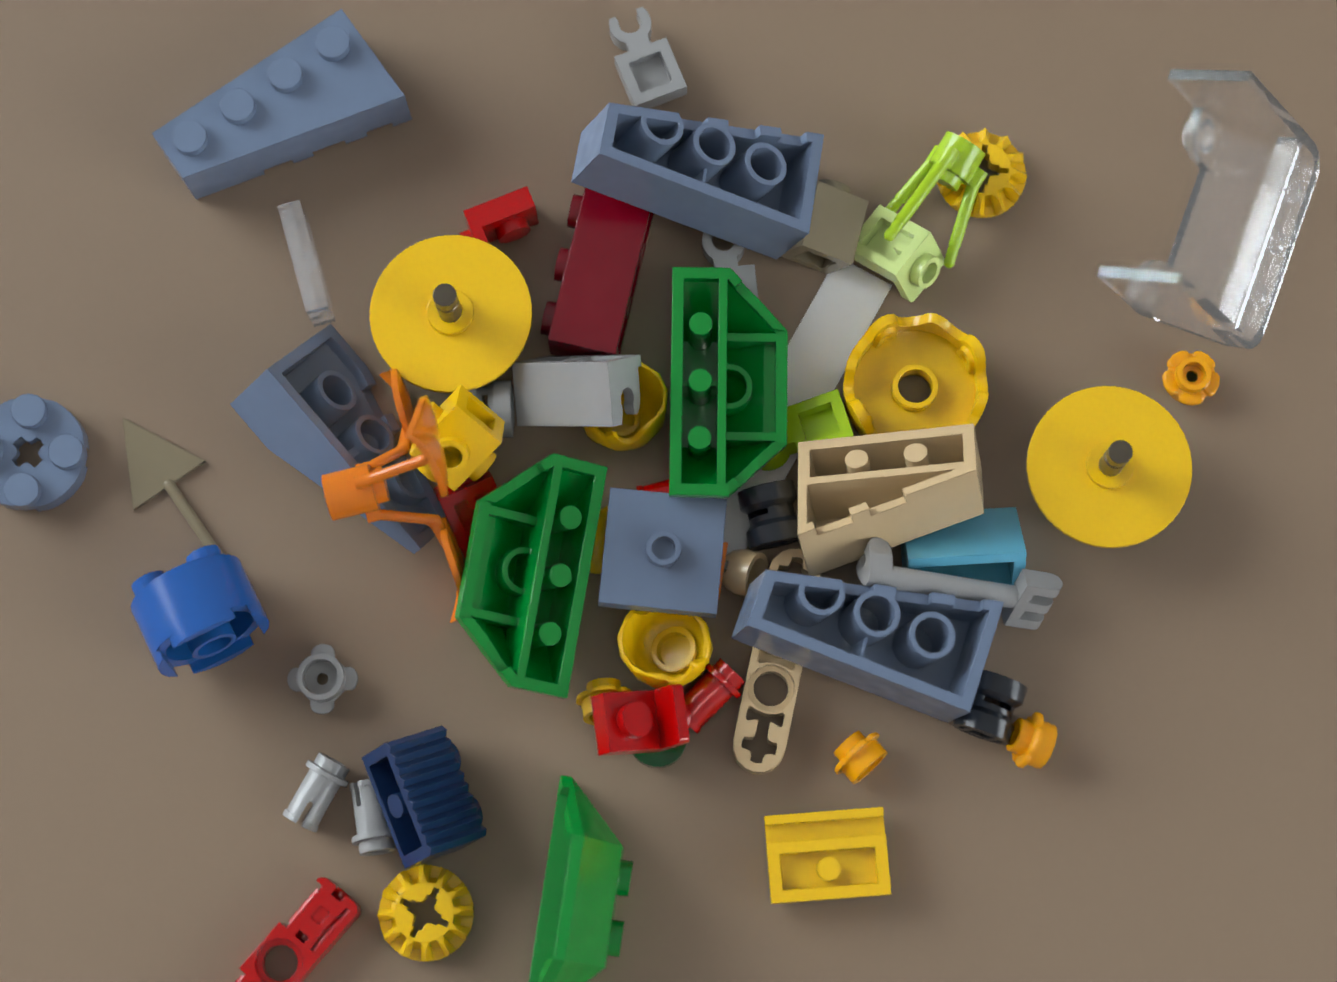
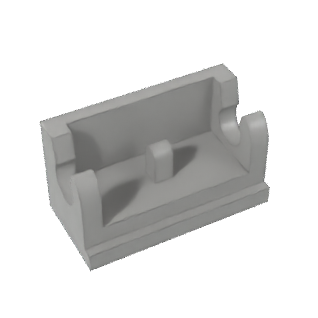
[512,355,641,427]

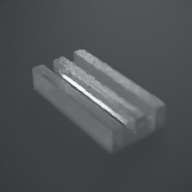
[277,200,336,327]

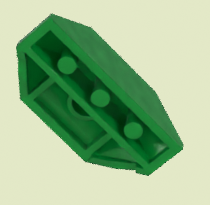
[669,267,788,498]
[455,453,608,699]
[528,775,633,982]

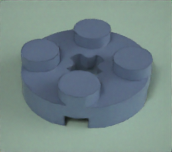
[0,393,89,511]

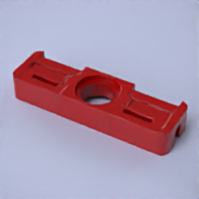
[235,877,362,982]

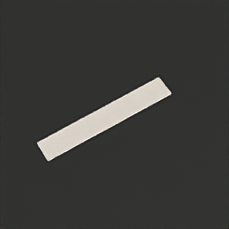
[719,265,892,569]

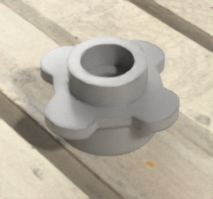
[287,644,358,715]

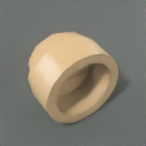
[722,549,768,596]

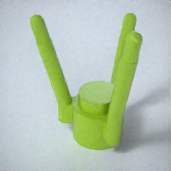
[884,131,988,268]

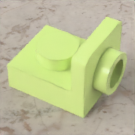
[854,204,944,302]

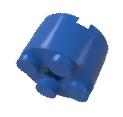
[131,545,269,677]

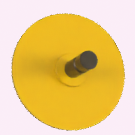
[369,235,532,393]
[1026,386,1192,548]

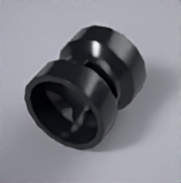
[737,480,799,551]
[953,670,1028,745]

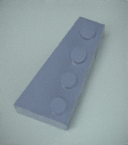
[152,9,412,200]
[571,102,824,260]
[731,570,1004,723]

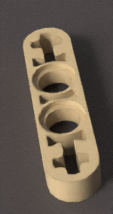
[733,549,820,775]

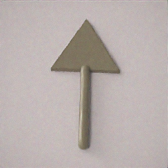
[122,417,223,554]

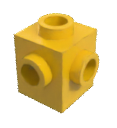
[409,384,505,491]

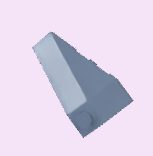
[230,324,446,554]

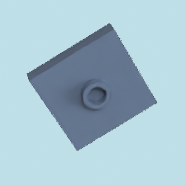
[598,487,727,618]

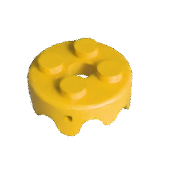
[842,313,989,435]

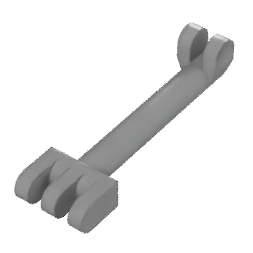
[856,537,1063,630]

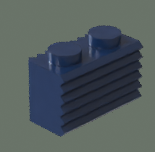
[361,725,487,869]

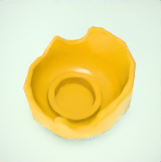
[583,362,668,451]
[617,610,713,689]

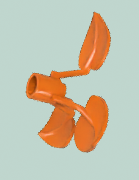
[321,368,464,623]

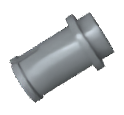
[282,752,350,832]
[349,779,395,856]

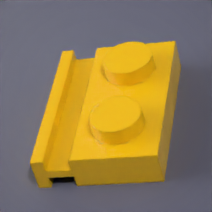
[764,807,891,904]

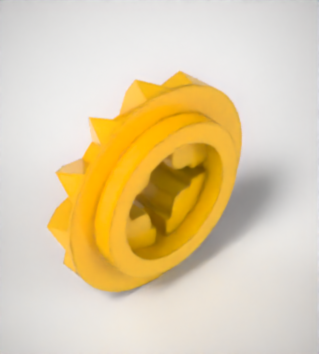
[937,128,1028,218]
[377,864,474,962]

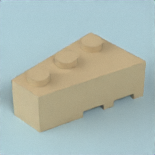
[798,424,984,576]

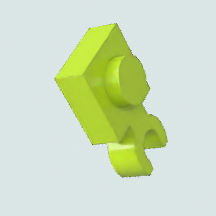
[762,389,855,471]

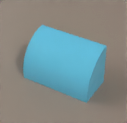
[901,507,1027,585]

